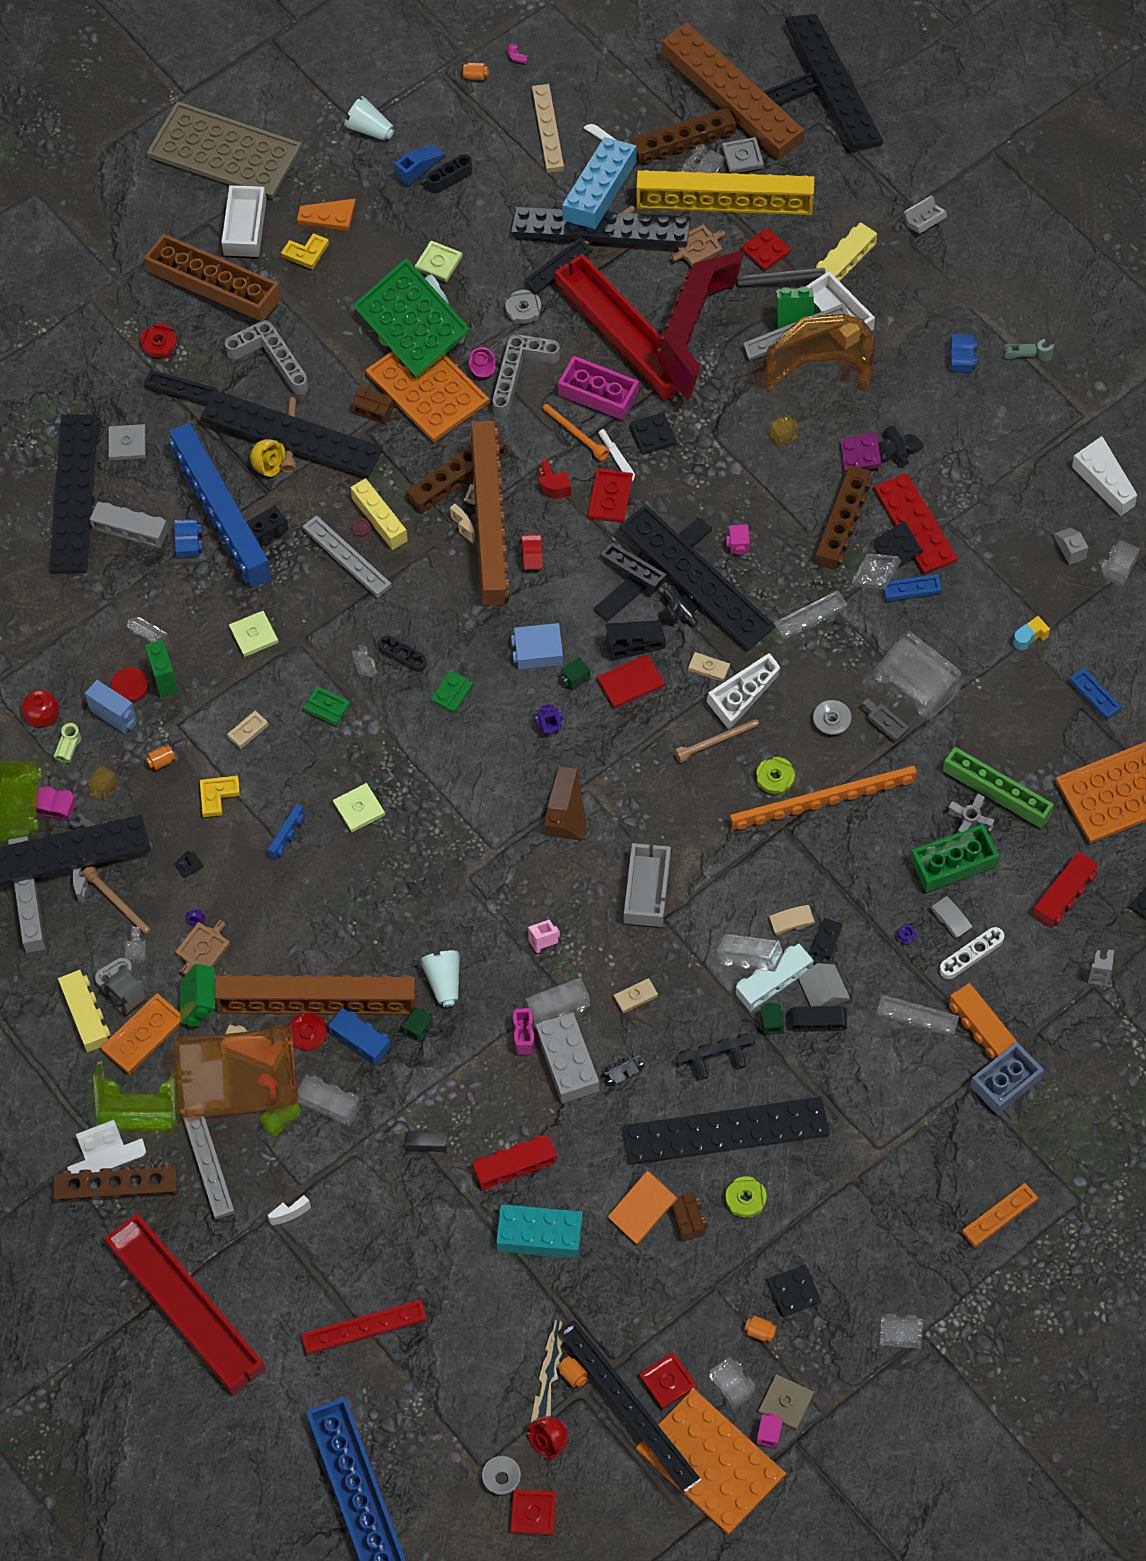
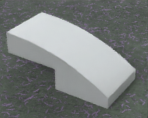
[268,1195,311,1225]

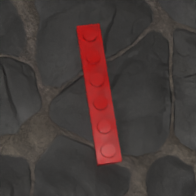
[301,1299,427,1355]

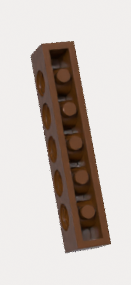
[631,107,736,165]
[407,436,507,514]
[815,465,873,570]
[54,1164,178,1202]

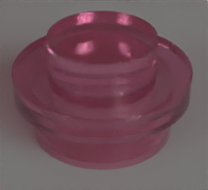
[352,518,371,536]

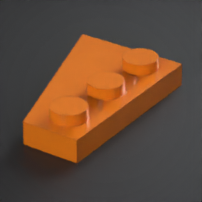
[297,199,356,231]

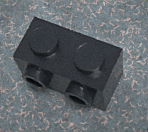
[247,505,289,546]

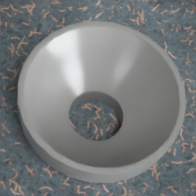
[482,1456,521,1495]

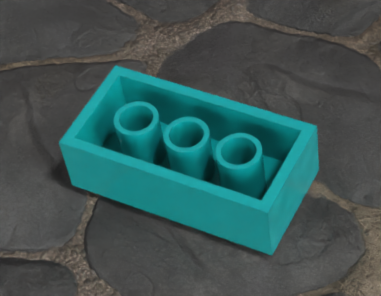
[497,1204,583,1259]

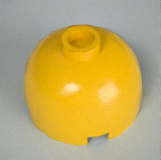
[250,439,285,477]

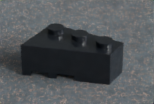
[605,620,666,661]

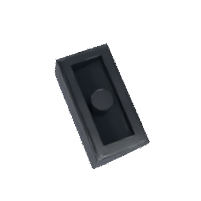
[406,1131,448,1152]

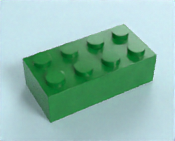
[910,824,999,893]

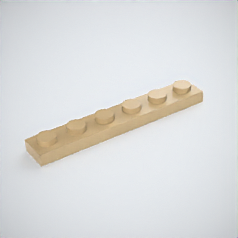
[532,84,564,173]

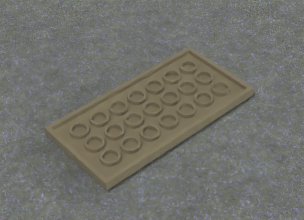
[147,101,302,199]

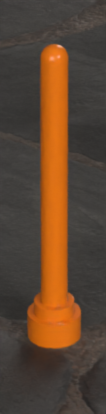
[543,404,610,461]

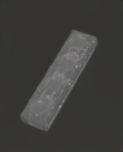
[774,590,848,640]
[877,994,959,1037]

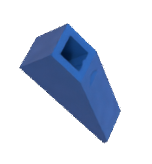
[394,144,445,186]

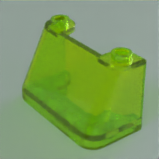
[0,761,42,843]

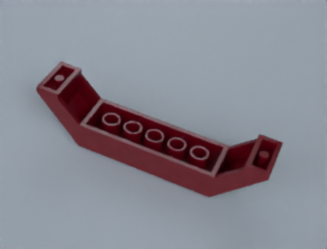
[657,251,744,400]

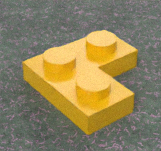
[281,233,329,270]
[200,776,240,817]

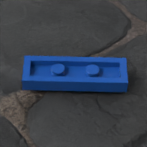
[883,574,942,602]
[1069,668,1122,721]
[268,803,306,861]

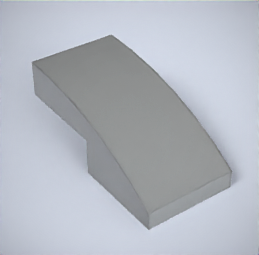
[73,866,88,903]
[931,896,972,938]

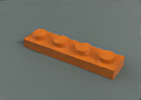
[962,1183,1038,1248]

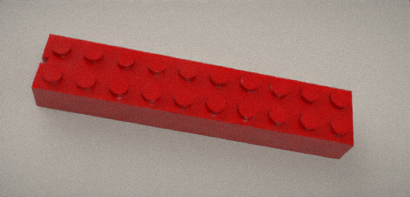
[555,254,679,401]
[105,1213,266,1396]

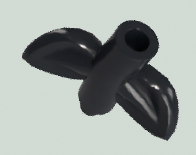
[879,426,924,466]
[663,585,700,627]

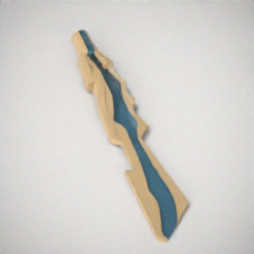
[531,1320,563,1423]

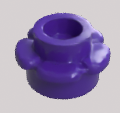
[186,909,205,926]
[897,925,916,944]

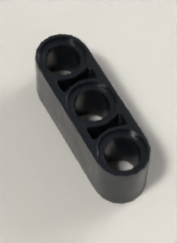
[427,154,472,194]
[789,1006,848,1032]

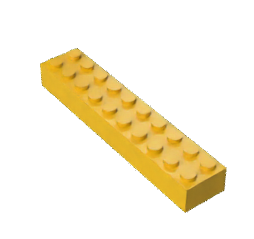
[637,170,814,215]

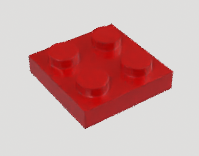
[741,227,791,272]
[639,1352,697,1410]
[511,1489,556,1536]

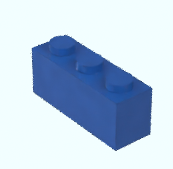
[328,1008,391,1066]

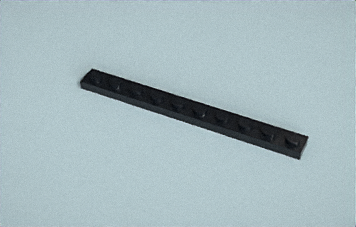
[558,1320,701,1493]

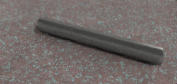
[738,268,826,286]

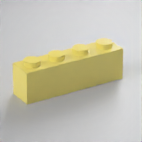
[816,222,877,282]
[350,478,408,550]
[58,970,111,1053]

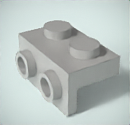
[904,196,947,233]

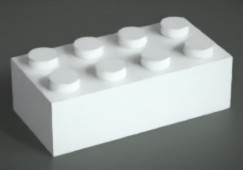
[222,185,267,257]
[806,271,875,348]

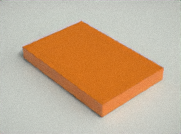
[608,1171,678,1244]

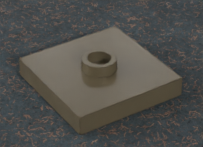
[758,1374,814,1431]

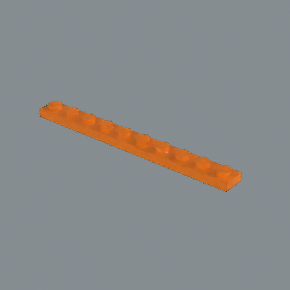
[730,766,917,830]

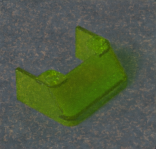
[93,1061,179,1131]

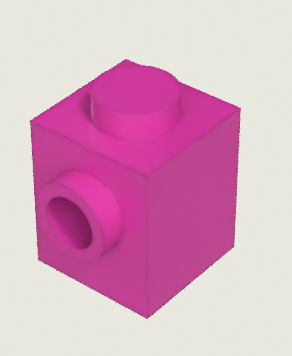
[726,524,750,555]
[757,1413,783,1449]

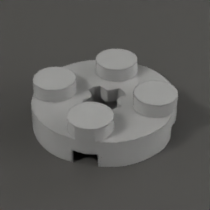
[505,290,541,324]

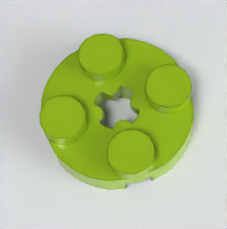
[756,757,795,795]
[726,1176,767,1218]

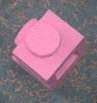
[528,920,560,953]

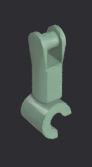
[1003,339,1054,361]

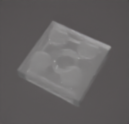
[852,553,901,590]

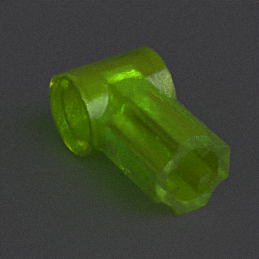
[259,1098,302,1136]

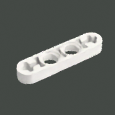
[940,927,1004,979]

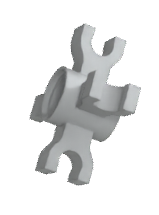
[948,794,994,833]

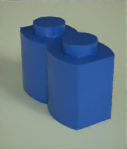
[950,334,977,372]
[175,519,203,558]

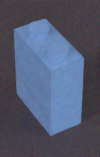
[511,623,563,669]
[85,680,137,734]

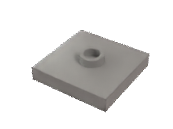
[722,137,764,174]
[109,424,146,461]

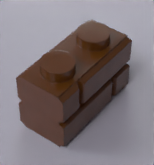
[351,388,394,424]
[671,1192,708,1242]

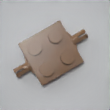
[671,224,726,267]
[175,920,231,976]

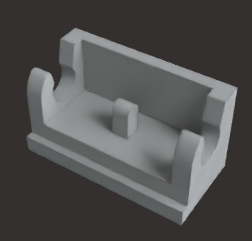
[1088,950,1114,986]

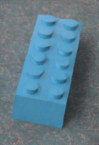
[562,137,637,229]

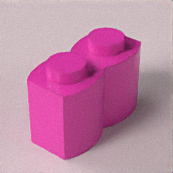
[31,786,76,821]
[513,1008,535,1055]

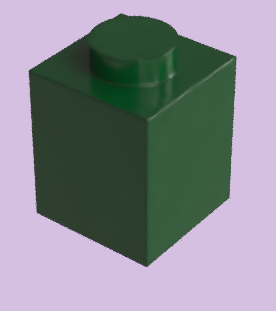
[560,657,591,691]
[760,1003,784,1036]
[403,1007,433,1043]

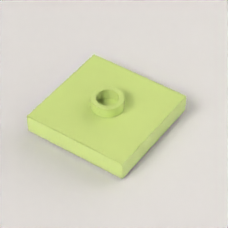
[415,241,463,283]
[229,611,279,657]
[333,783,385,833]

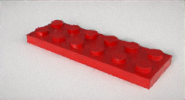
[874,473,958,575]

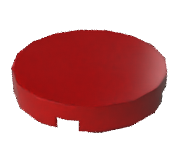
[111,667,149,703]
[288,1013,328,1051]

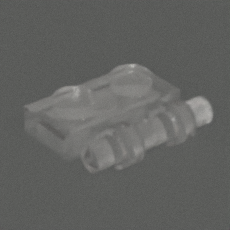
[681,144,725,173]

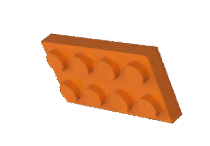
[101,993,182,1075]

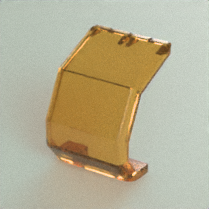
[765,313,876,392]
[172,1024,298,1118]

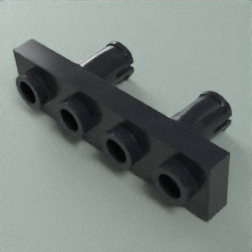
[676,1033,756,1080]

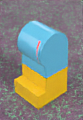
[1013,616,1050,650]

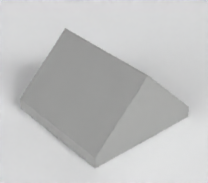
[798,963,850,1006]

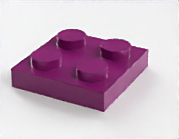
[841,432,882,473]

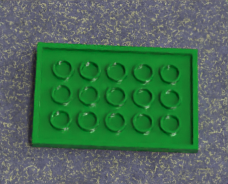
[353,258,471,379]

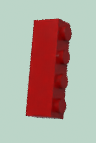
[1032,851,1098,928]
[473,1135,558,1191]

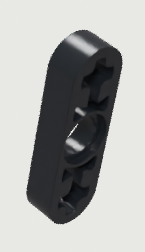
[378,635,427,672]

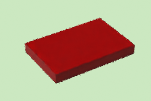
[588,468,633,523]
[597,654,665,709]

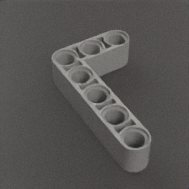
[225,321,308,395]
[493,335,560,417]

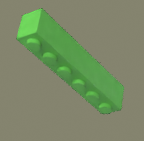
[943,747,1054,829]

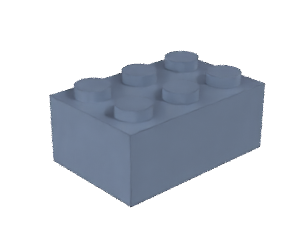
[970,1042,1044,1115]

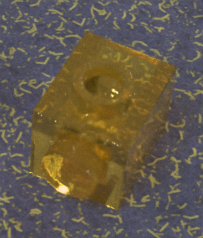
[770,415,799,447]
[87,765,118,800]

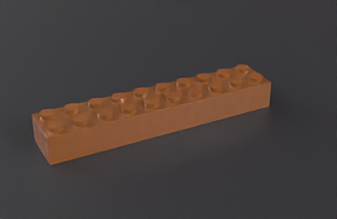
[661,22,805,161]
[471,421,509,606]
[215,974,417,1015]

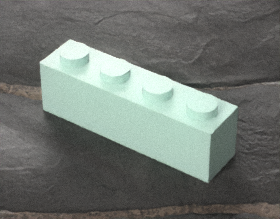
[736,944,813,1012]

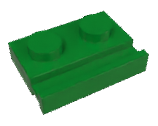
[431,670,474,714]
[303,686,350,726]

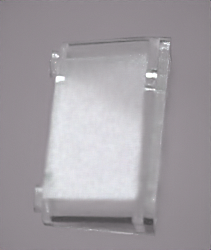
[873,631,962,720]

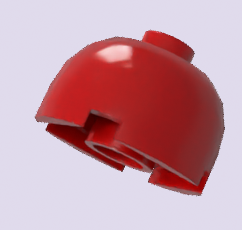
[21,690,60,728]
[528,1416,568,1460]

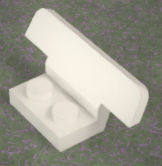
[67,1120,146,1182]

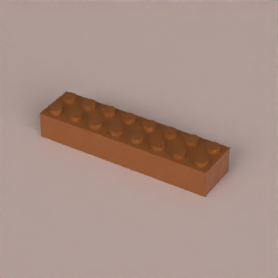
[143,233,283,322]

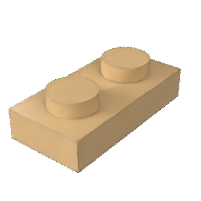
[227,711,269,749]

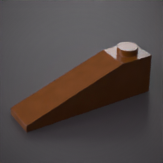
[544,766,586,841]

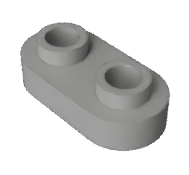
[95,958,133,988]

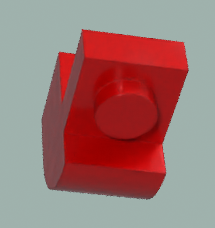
[538,459,572,499]
[522,533,543,570]

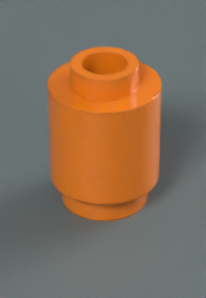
[463,63,489,80]
[146,745,176,770]
[745,1315,777,1342]
[558,1356,588,1388]

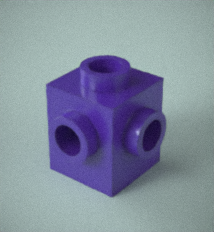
[534,704,563,733]

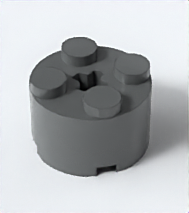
[101,967,146,1015]

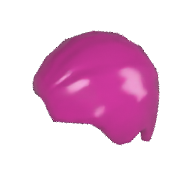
[469,347,496,378]

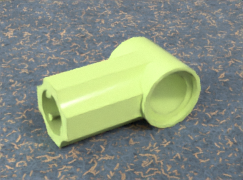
[54,723,81,763]

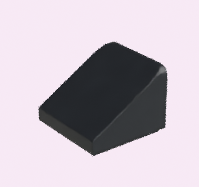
[174,851,204,878]

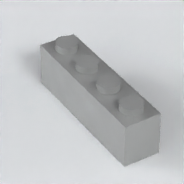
[90,502,168,548]

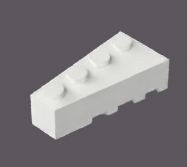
[1072,436,1137,516]
[707,653,781,730]

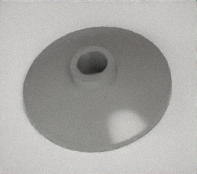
[813,700,851,735]

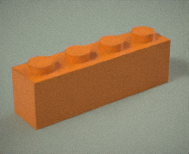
[949,983,1017,1059]

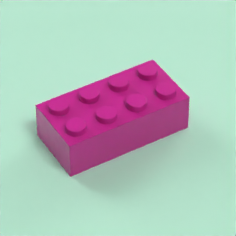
[558,356,639,421]

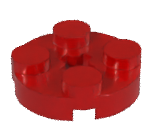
[141,324,177,358]

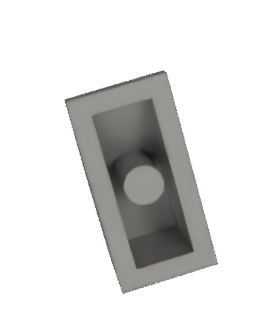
[1053,528,1089,565]

